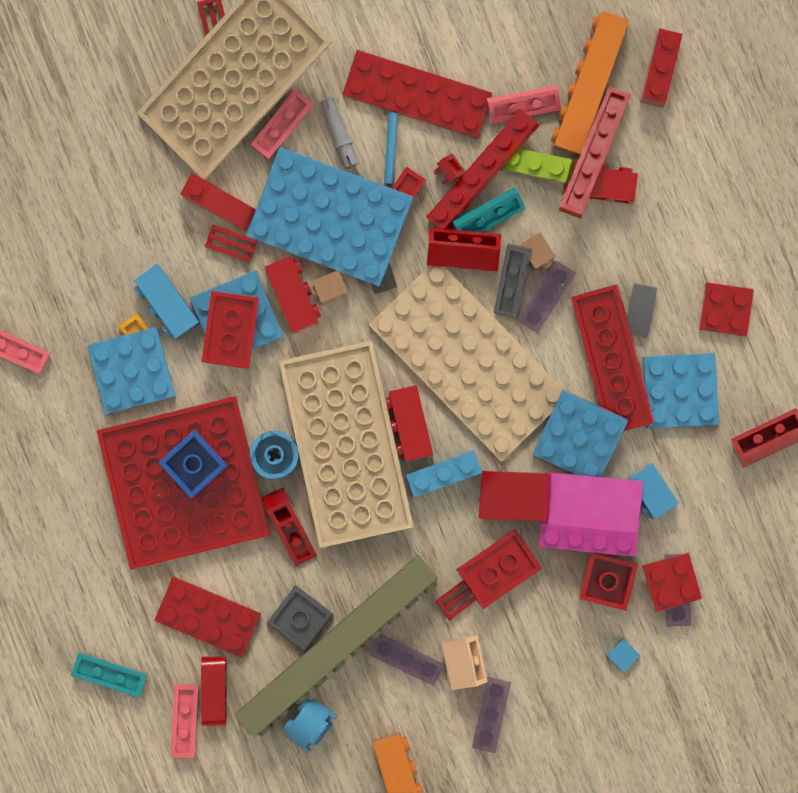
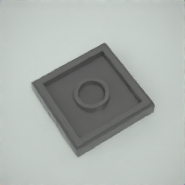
[267,585,333,652]

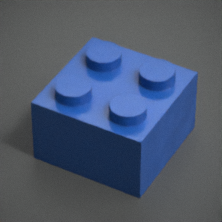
[158,430,229,498]

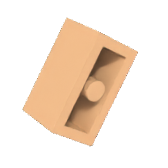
[441,635,488,690]

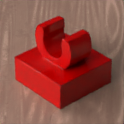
[434,154,466,185]

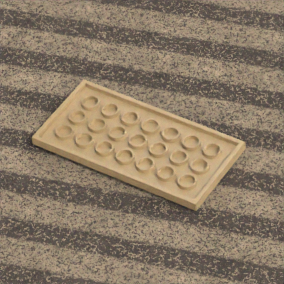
[137,0,333,180]
[369,265,563,462]
[279,341,414,548]

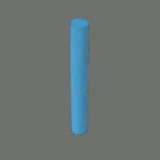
[384,112,398,185]

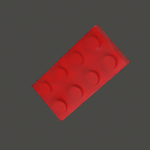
[154,576,261,658]

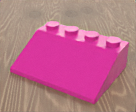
[539,472,643,557]

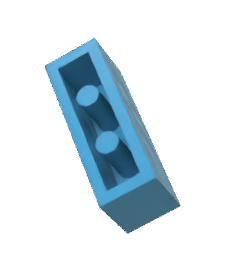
[134,264,200,340]
[406,450,482,498]

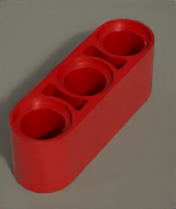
[201,656,227,726]

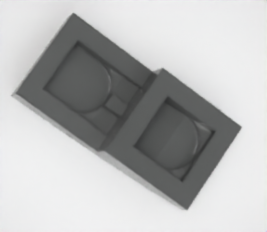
[627,283,657,338]

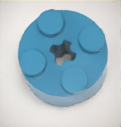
[250,431,299,479]
[283,698,337,754]

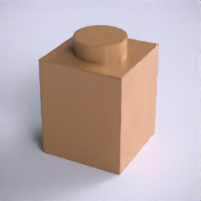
[520,232,555,272]
[310,270,348,305]

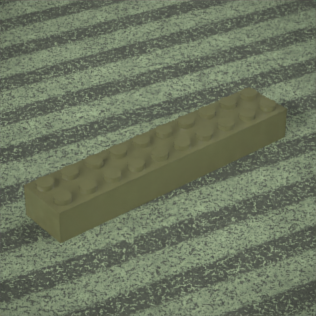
[234,554,438,738]

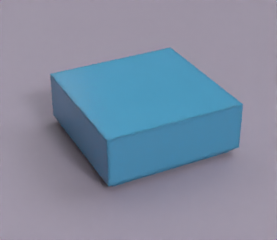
[606,638,640,672]

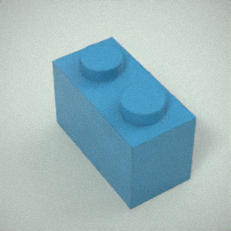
[627,463,679,519]

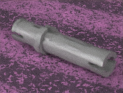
[320,97,359,169]

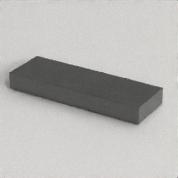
[494,243,532,319]

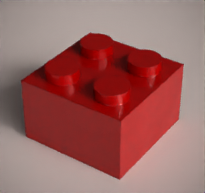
[577,552,638,611]

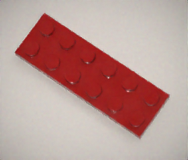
[342,50,492,139]
[571,284,655,431]

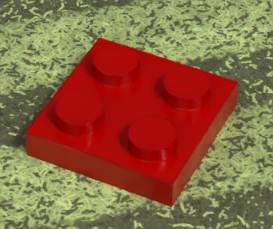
[699,282,754,337]
[642,552,702,612]

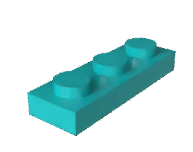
[453,187,526,233]
[71,652,148,698]

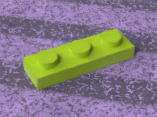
[502,149,575,185]

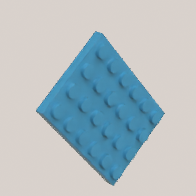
[246,147,414,287]

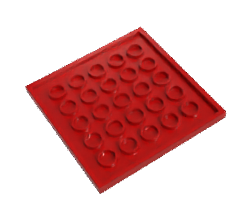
[96,396,271,570]

